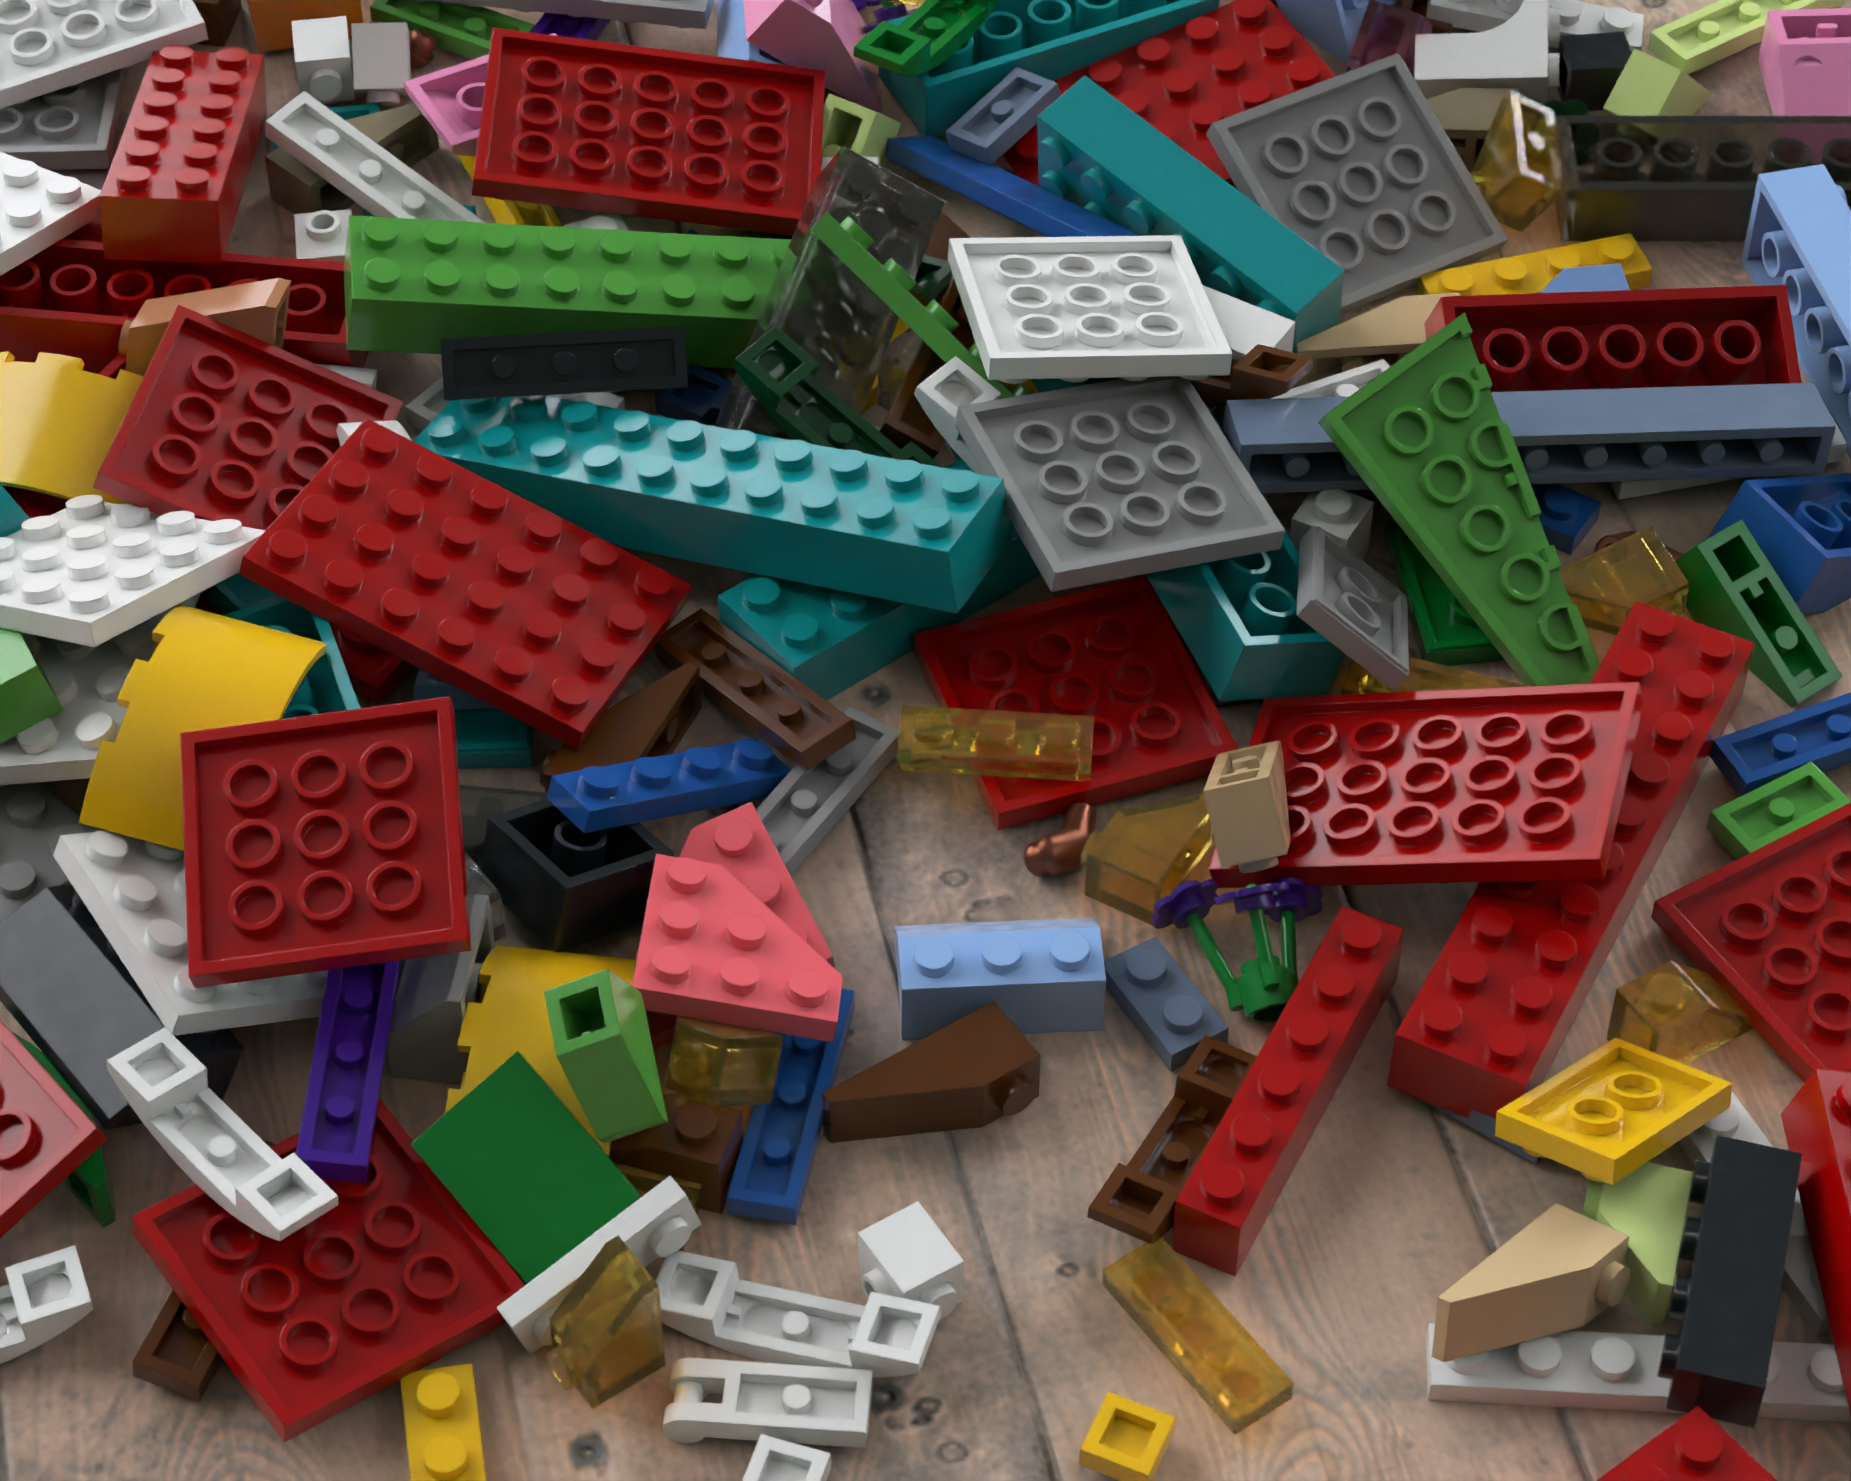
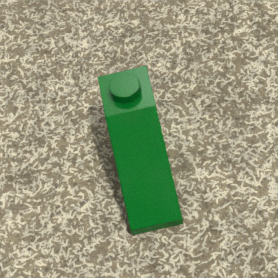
[1663,519,1843,708]

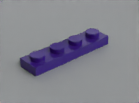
[296,960,401,1183]

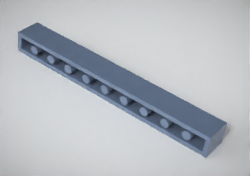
[1222,383,1836,493]

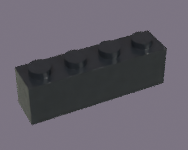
[1657,1135,1802,1428]

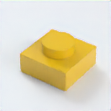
[1079,1392,1176,1481]

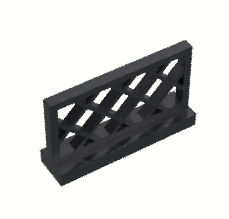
[440,326,688,401]

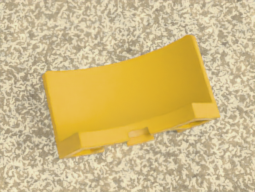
[0,351,143,505]
[79,604,326,851]
[445,945,636,1156]

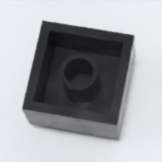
[479,798,674,952]

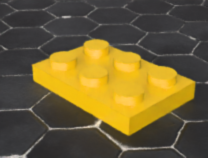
[1495,1037,1732,1185]

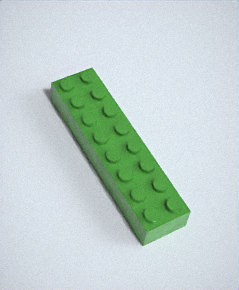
[344,215,826,369]

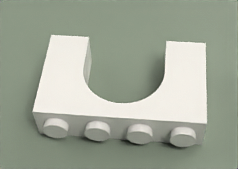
[1414,0,1560,109]

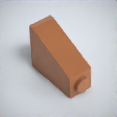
[118,278,291,377]

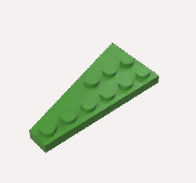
[1318,312,1600,687]

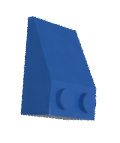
[1708,473,1851,614]

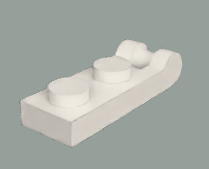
[662,1358,873,1448]

